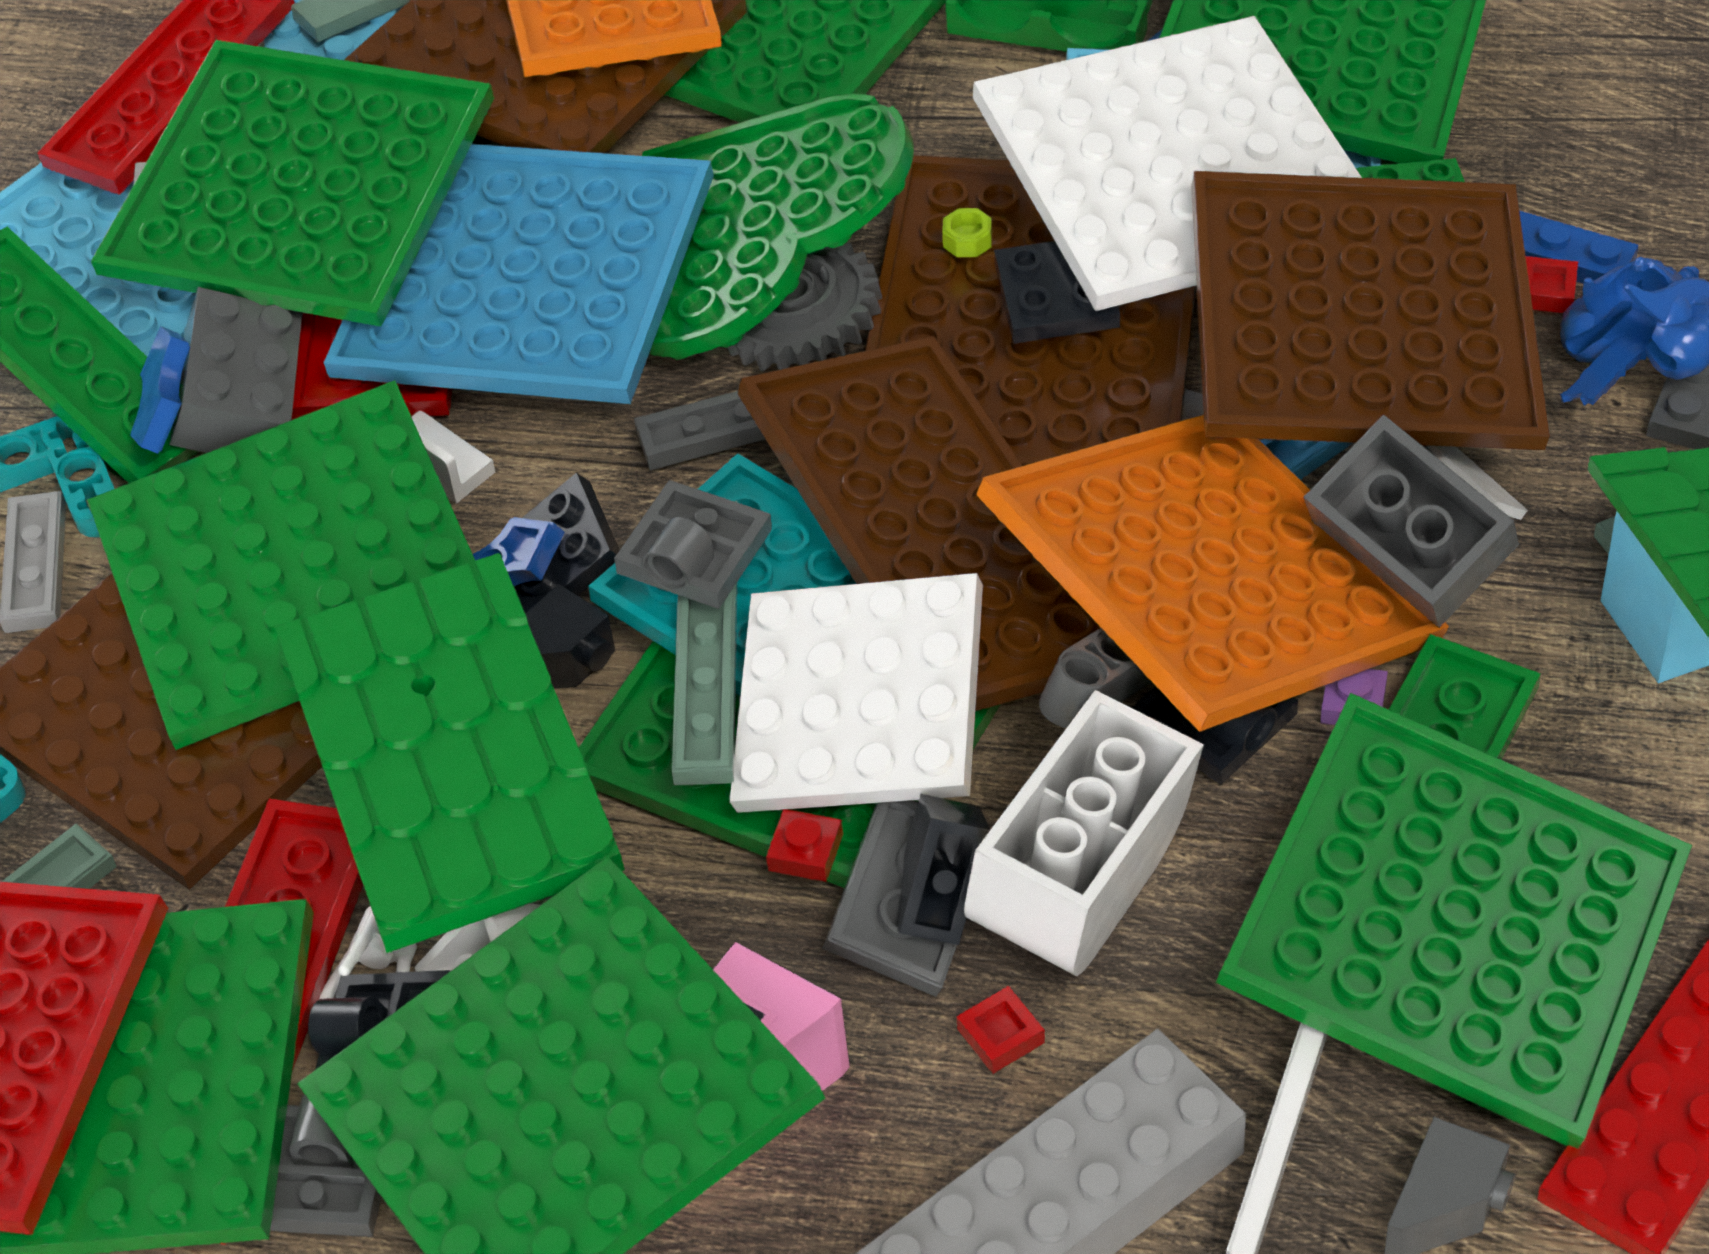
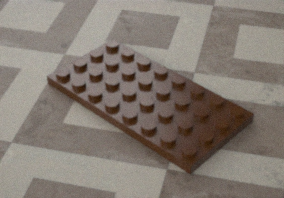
[738,336,1101,711]

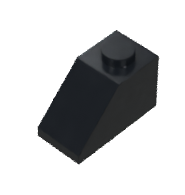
[525,584,616,689]
[898,794,991,945]

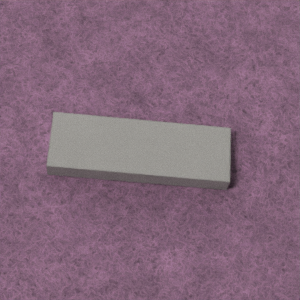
[0,491,66,633]

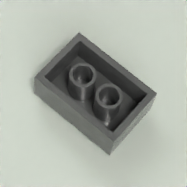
[170,287,302,453]
[1304,415,1519,628]

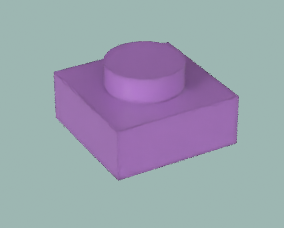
[1320,669,1388,725]

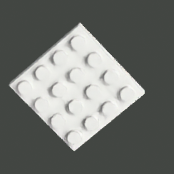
[730,573,983,813]

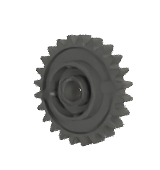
[727,243,882,372]

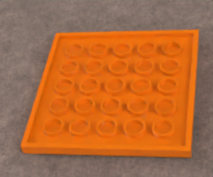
[976,415,1449,732]

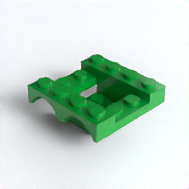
[946,0,1153,52]

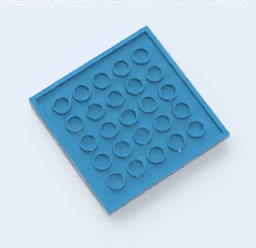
[324,144,714,404]

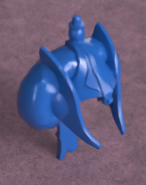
[1560,257,1709,406]

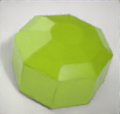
[942,208,992,257]

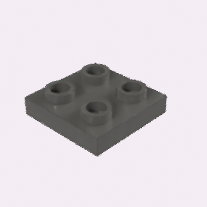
[614,480,772,609]
[270,1095,382,1237]

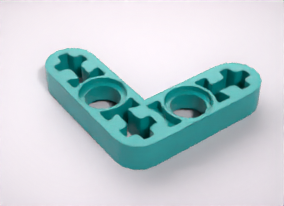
[0,416,114,537]

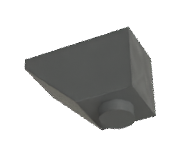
[1384,1117,1516,1254]

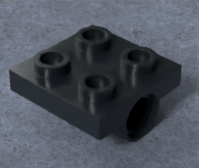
[994,241,1120,344]
[514,473,620,614]
[1132,686,1298,785]
[308,970,450,1070]

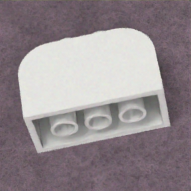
[964,690,1204,976]

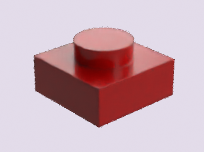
[1526,256,1578,313]
[766,809,843,882]
[956,986,1045,1074]

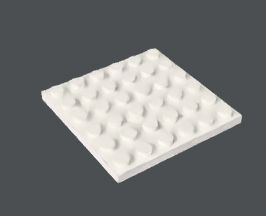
[973,16,1362,311]

